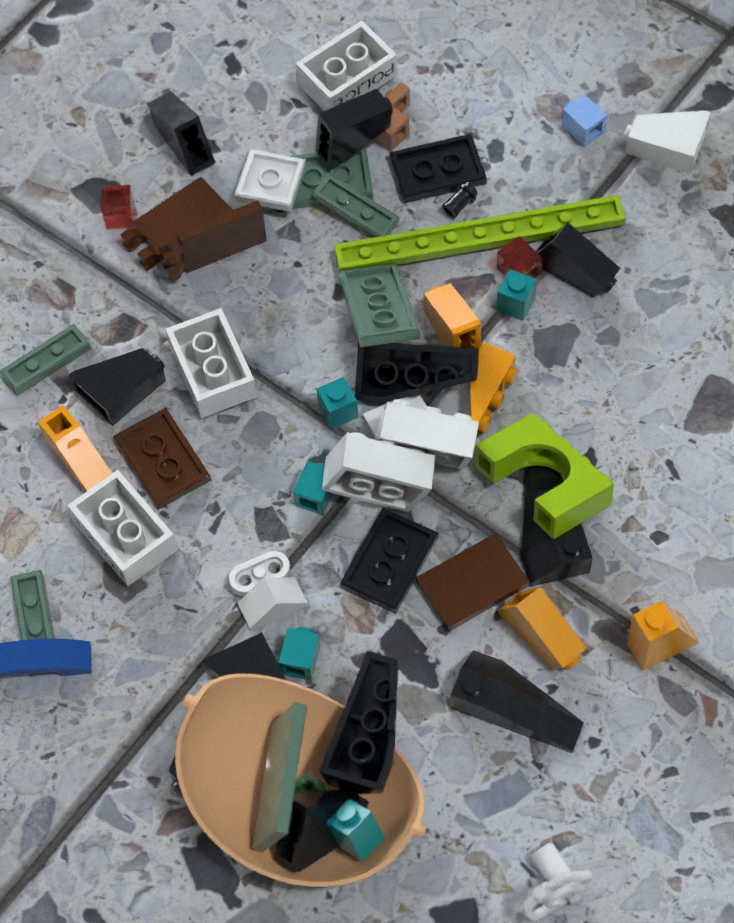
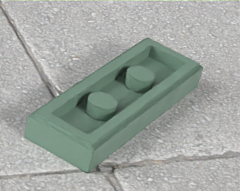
[312,172,400,237]
[0,324,92,396]
[10,570,55,640]

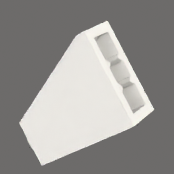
[623,111,711,173]

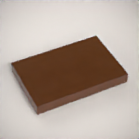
[113,408,211,510]
[416,533,530,632]

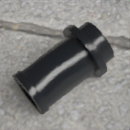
[442,182,478,218]

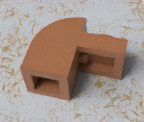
[374,82,410,152]

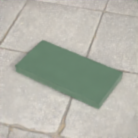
[261,147,373,213]
[338,264,420,347]
[252,702,307,852]

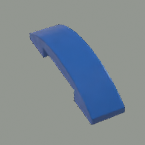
[0,639,92,677]

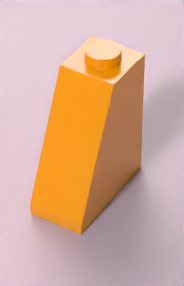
[423,283,481,349]
[497,587,587,670]
[627,601,699,671]

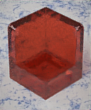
[101,185,135,230]
[497,236,543,276]

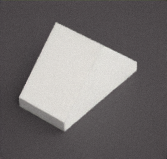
[238,577,308,631]

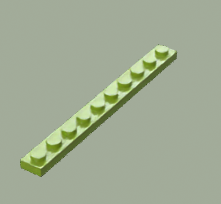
[334,195,626,271]

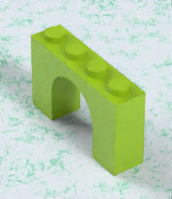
[475,413,614,539]

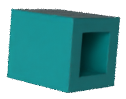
[497,269,537,321]
[316,377,358,430]
[293,461,333,515]
[279,627,321,681]
[326,799,385,862]

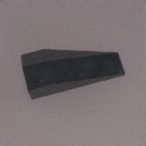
[355,341,479,403]
[521,466,593,587]
[450,650,584,753]
[319,651,399,795]

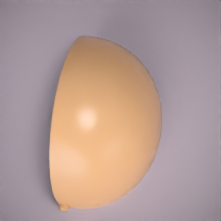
[175,674,427,887]

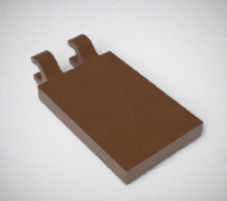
[120,176,233,271]
[158,200,267,281]

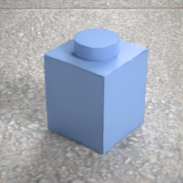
[562,94,607,147]

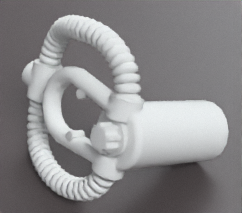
[523,842,593,921]

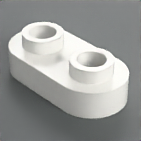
[229,551,290,597]

